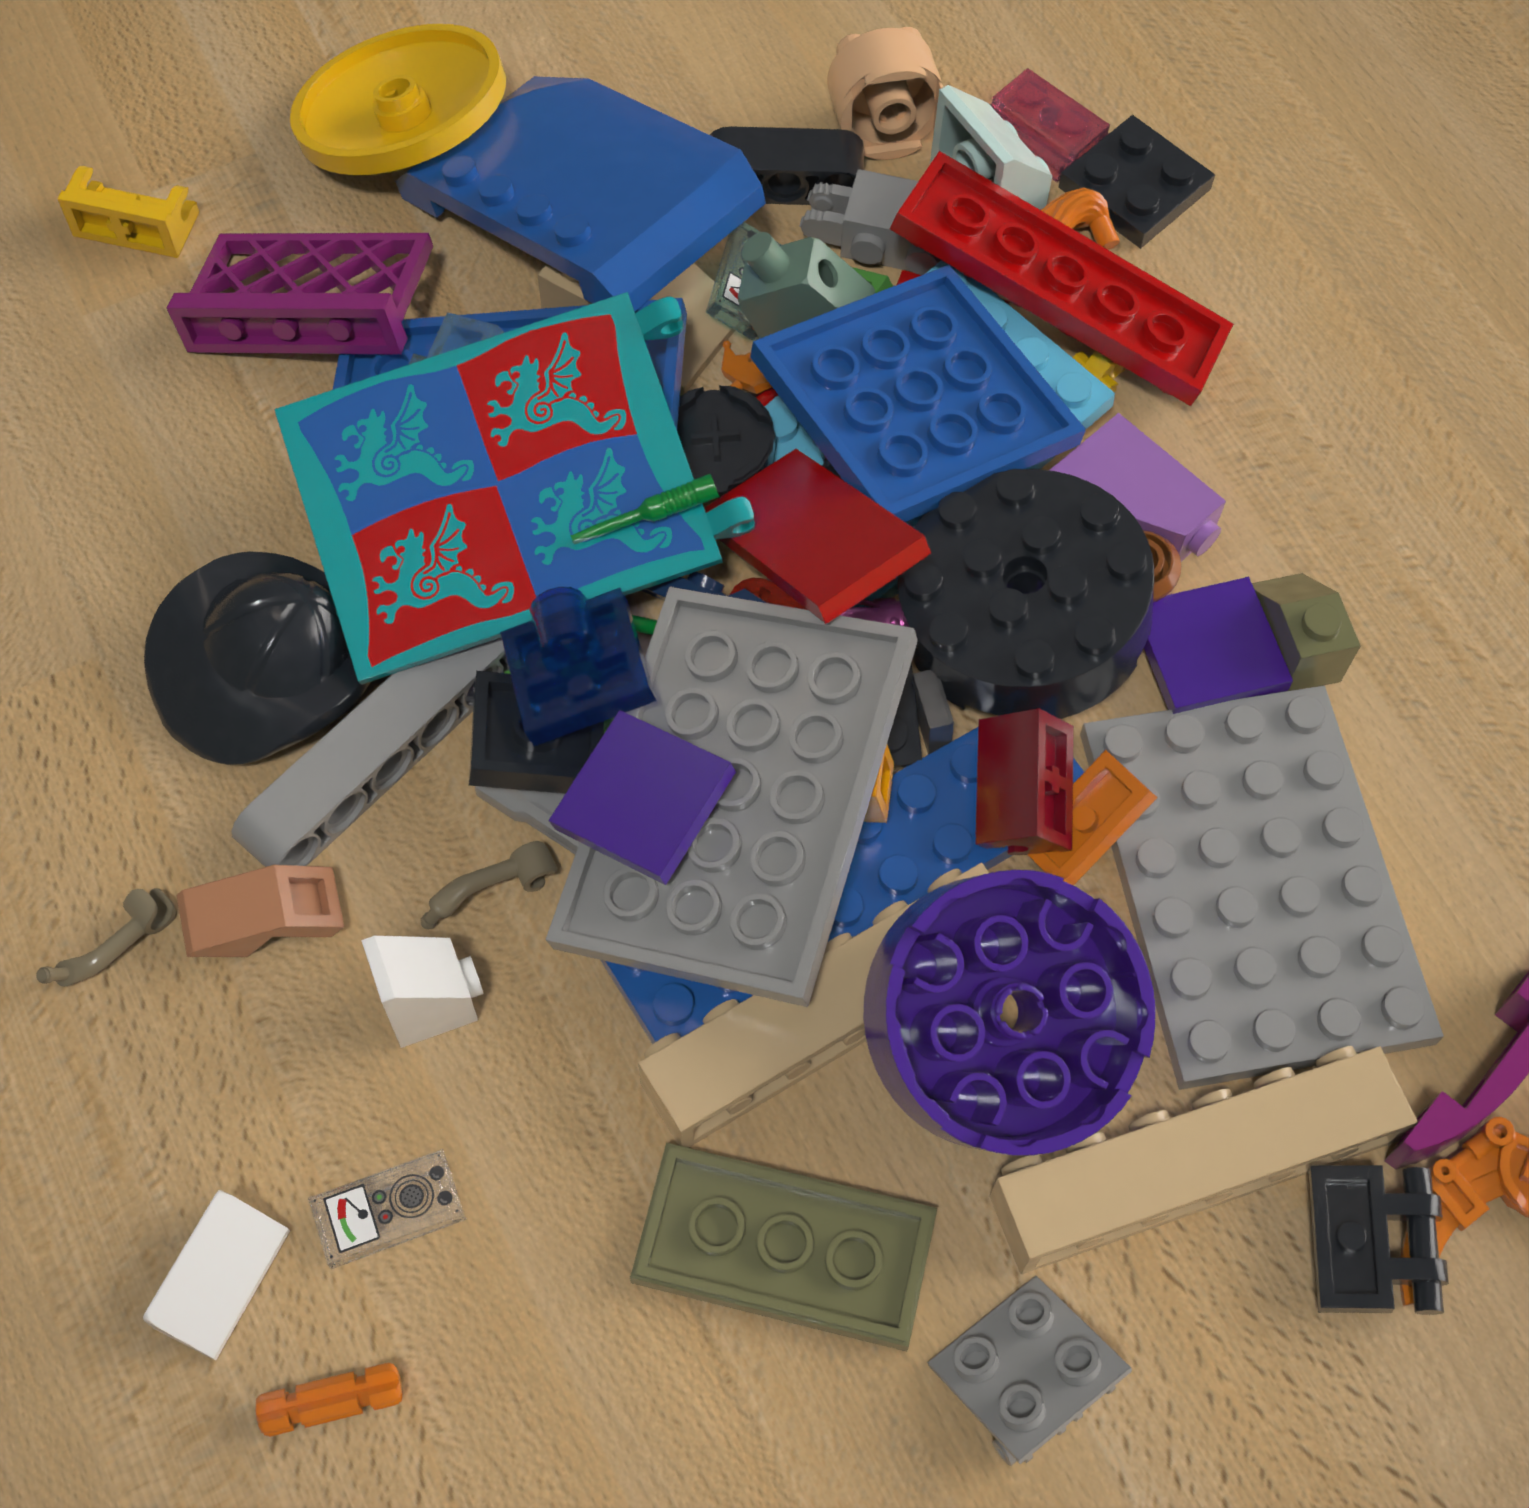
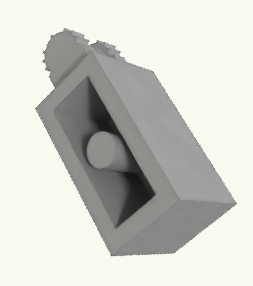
[799,169,941,275]

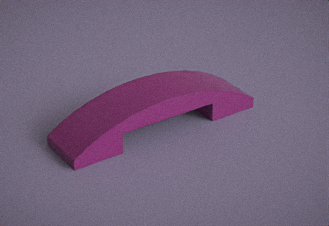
[1384,970,1529,1170]

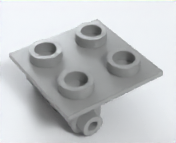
[928,1276,1132,1466]

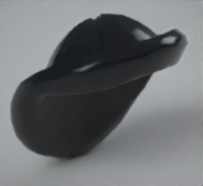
[144,551,370,765]

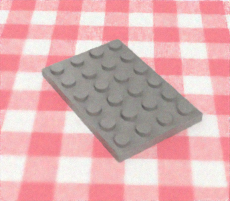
[546,587,918,1007]
[1080,685,1444,1090]

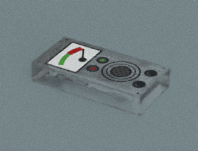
[308,1149,467,1269]

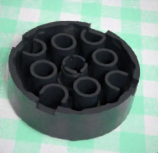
[897,469,1154,719]

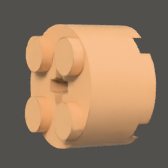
[827,27,944,160]

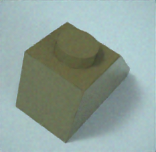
[1252,573,1361,691]

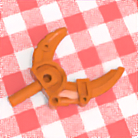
[1400,1117,1529,1306]

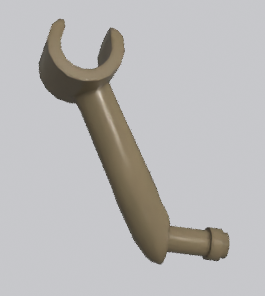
[421,841,557,930]
[36,888,176,987]

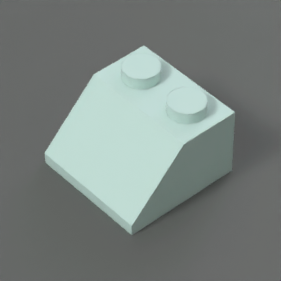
[930,85,1052,210]

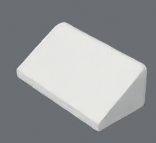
[143,1190,290,1360]

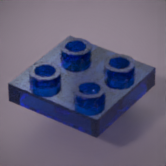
[500,587,657,747]

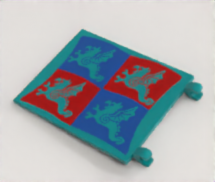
[274,292,755,685]

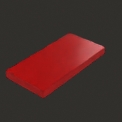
[704,449,931,624]

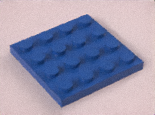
[750,265,1086,522]

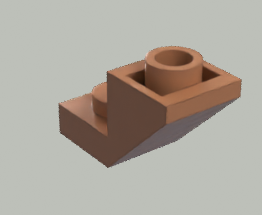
[176,865,344,957]

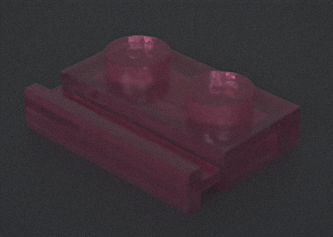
[990,68,1110,183]

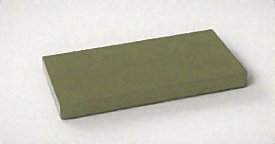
[630,1143,937,1352]

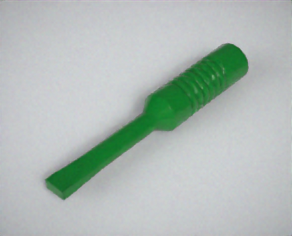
[570,474,719,545]

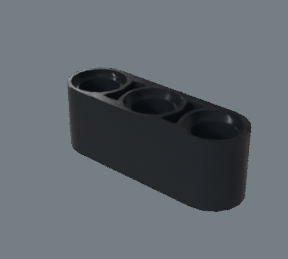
[710,126,864,205]

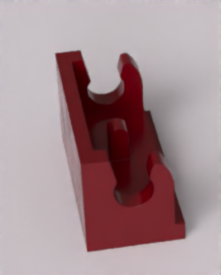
[976,708,1074,855]

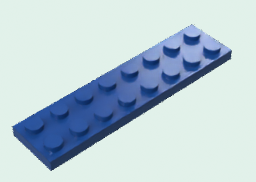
[600,715,1084,1044]

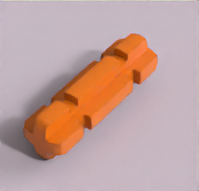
[255,1363,403,1437]

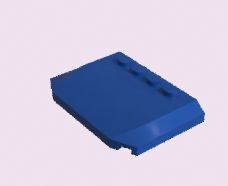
[395,76,766,312]

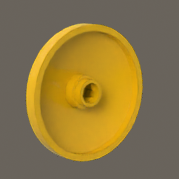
[290,24,506,175]

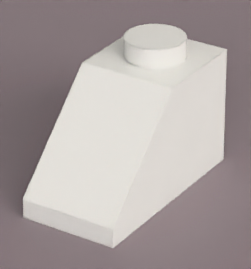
[361,936,484,1048]

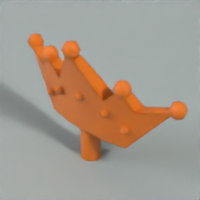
[721,340,772,394]

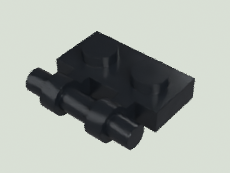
[1309,1165,1449,1315]

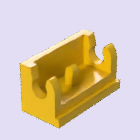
[57,166,199,258]

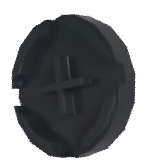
[677,385,776,498]

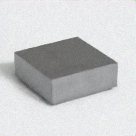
[912,670,954,755]

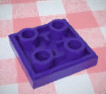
[1144,577,1293,714]
[548,710,736,885]

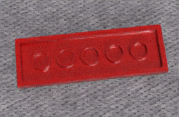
[889,151,1234,406]

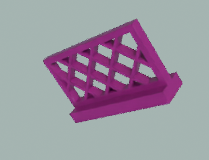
[166,233,433,354]

